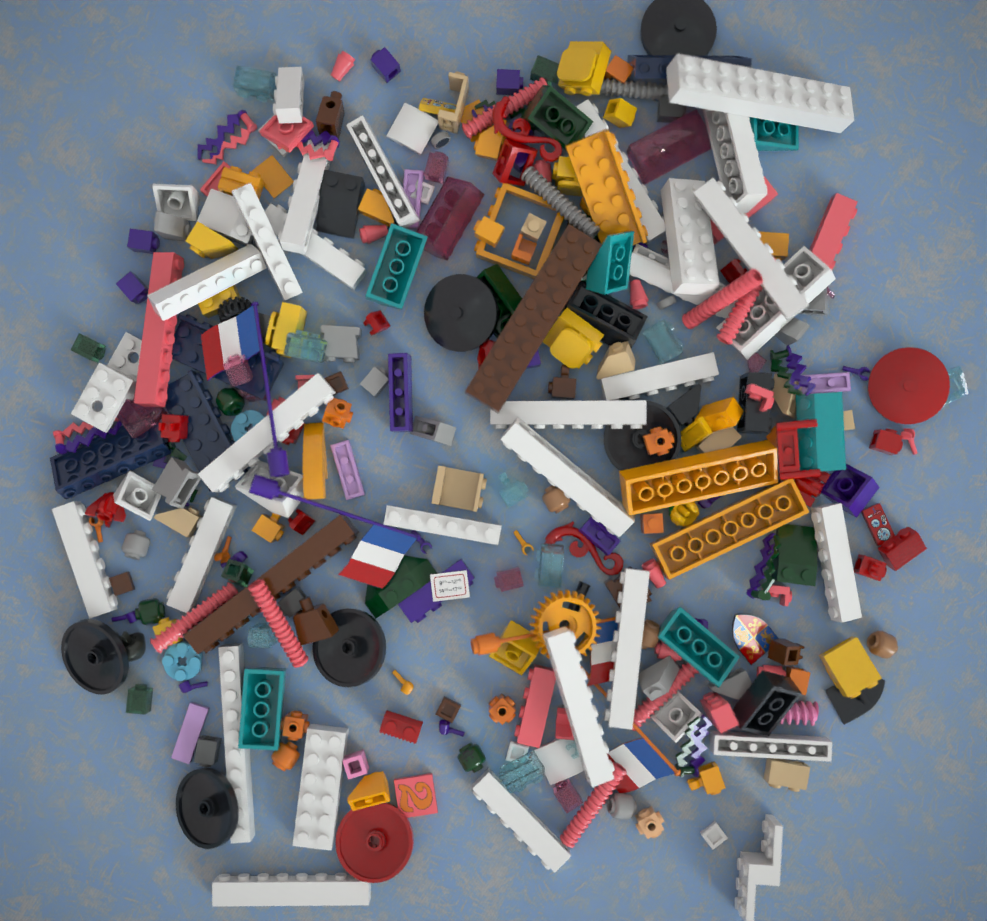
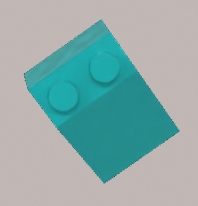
[750,117,799,151]
[586,231,634,295]

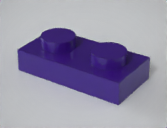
[579,516,620,556]

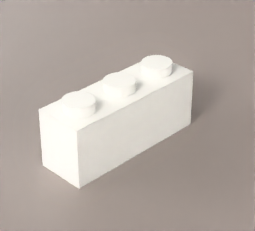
[273,67,305,124]

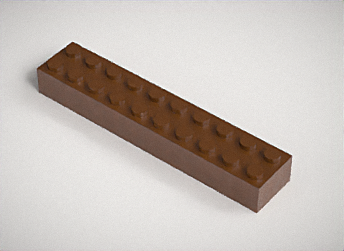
[465,224,602,414]
[184,515,359,654]

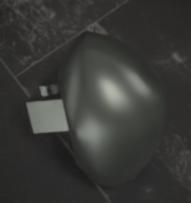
[116,631,146,661]

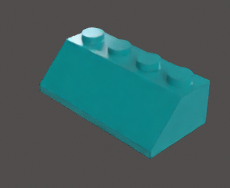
[365,223,428,310]
[796,392,846,471]
[657,607,740,688]
[238,667,286,750]

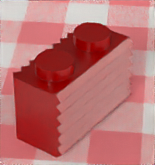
[878,527,927,571]
[379,710,423,744]

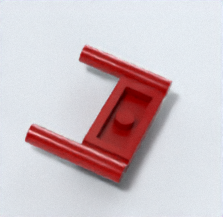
[776,419,821,480]

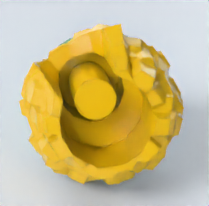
[668,501,699,527]

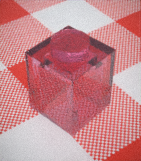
[424,151,449,184]
[223,354,253,387]
[494,566,524,592]
[553,778,583,813]

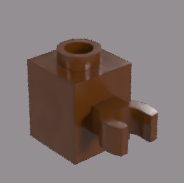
[548,365,577,400]
[767,639,805,666]

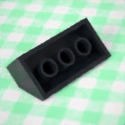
[565,281,648,348]

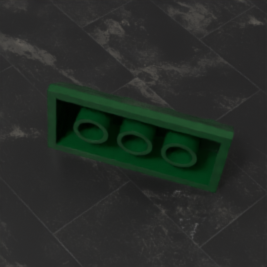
[477,264,522,339]

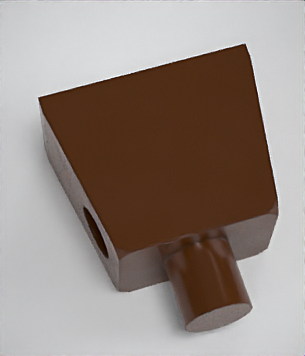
[316,91,344,140]
[293,596,339,646]

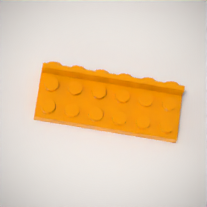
[565,129,648,245]

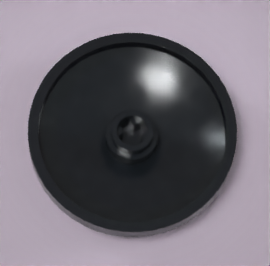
[640,0,717,55]
[424,274,499,352]
[603,401,681,471]
[312,609,386,687]
[61,619,129,695]
[176,768,239,849]

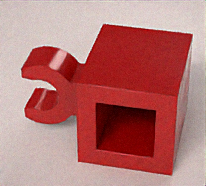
[158,414,189,442]
[853,554,887,581]

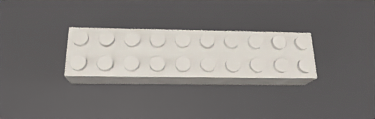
[666,54,854,133]

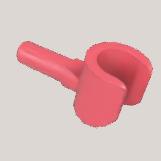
[901,428,918,455]

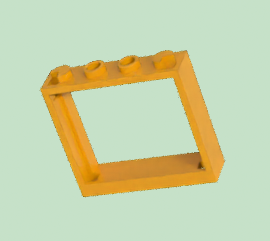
[474,183,565,279]

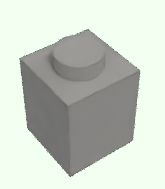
[360,366,389,398]

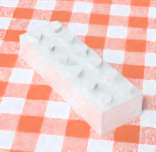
[703,109,768,213]
[661,178,719,296]
[716,246,836,360]
[293,724,349,851]

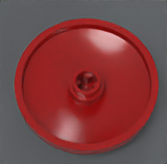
[868,347,950,424]
[335,802,414,883]

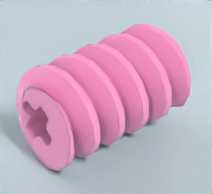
[780,701,819,726]

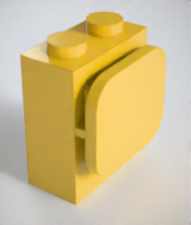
[557,41,611,96]
[552,156,583,197]
[265,302,308,358]
[543,308,604,369]
[819,636,882,699]

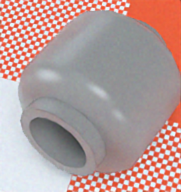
[122,530,150,560]
[607,793,637,820]

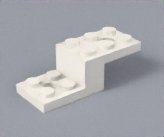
[71,332,142,433]
[735,814,783,921]

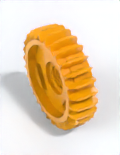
[529,589,602,659]

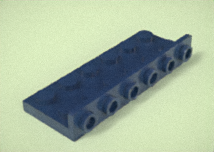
[627,55,752,79]
[172,314,284,401]
[165,370,248,492]
[50,412,171,499]

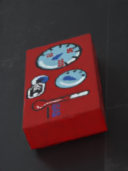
[861,503,895,546]

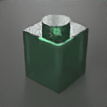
[530,55,559,86]
[71,333,106,363]
[221,559,254,588]
[126,684,153,715]

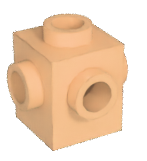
[635,806,665,839]

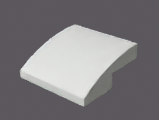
[386,103,438,155]
[534,738,584,785]

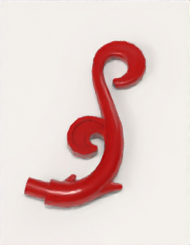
[492,96,562,162]
[541,521,624,576]

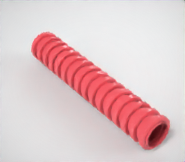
[461,77,548,139]
[716,257,776,345]
[682,269,763,329]
[248,579,309,668]
[150,582,239,654]
[632,662,700,731]
[560,762,627,848]

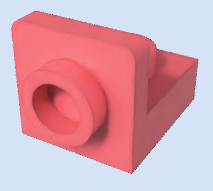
[745,384,775,412]
[762,583,792,606]

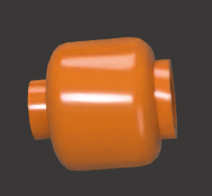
[271,740,300,772]

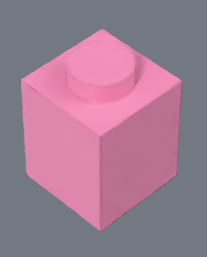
[342,749,369,780]

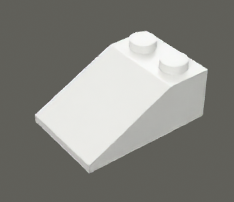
[196,189,253,246]
[235,461,304,518]

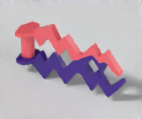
[197,110,257,165]
[277,129,340,161]
[53,417,122,454]

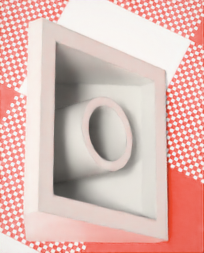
[152,184,199,221]
[113,471,161,521]
[651,690,703,743]

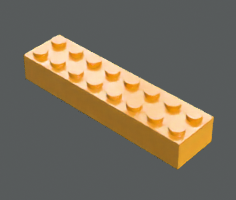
[619,439,778,515]
[649,479,809,580]

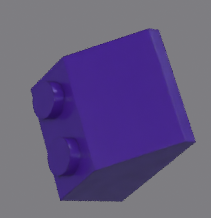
[821,464,880,518]

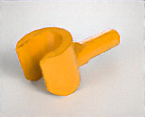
[513,530,534,556]
[392,670,414,695]

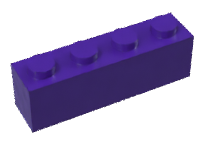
[388,353,413,432]
[398,558,475,623]

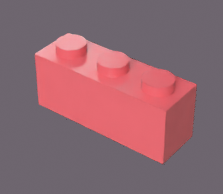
[699,692,739,733]

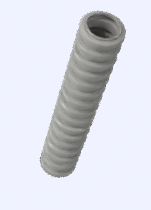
[599,78,669,101]
[521,166,600,238]

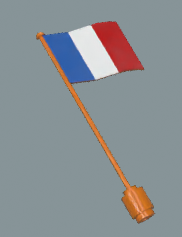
[470,617,618,686]
[580,664,681,793]

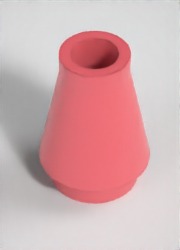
[330,51,355,82]
[359,224,388,244]
[630,279,649,309]
[641,559,666,589]

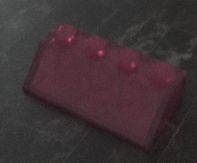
[626,109,711,185]
[416,177,485,260]

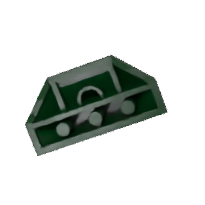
[365,555,438,619]

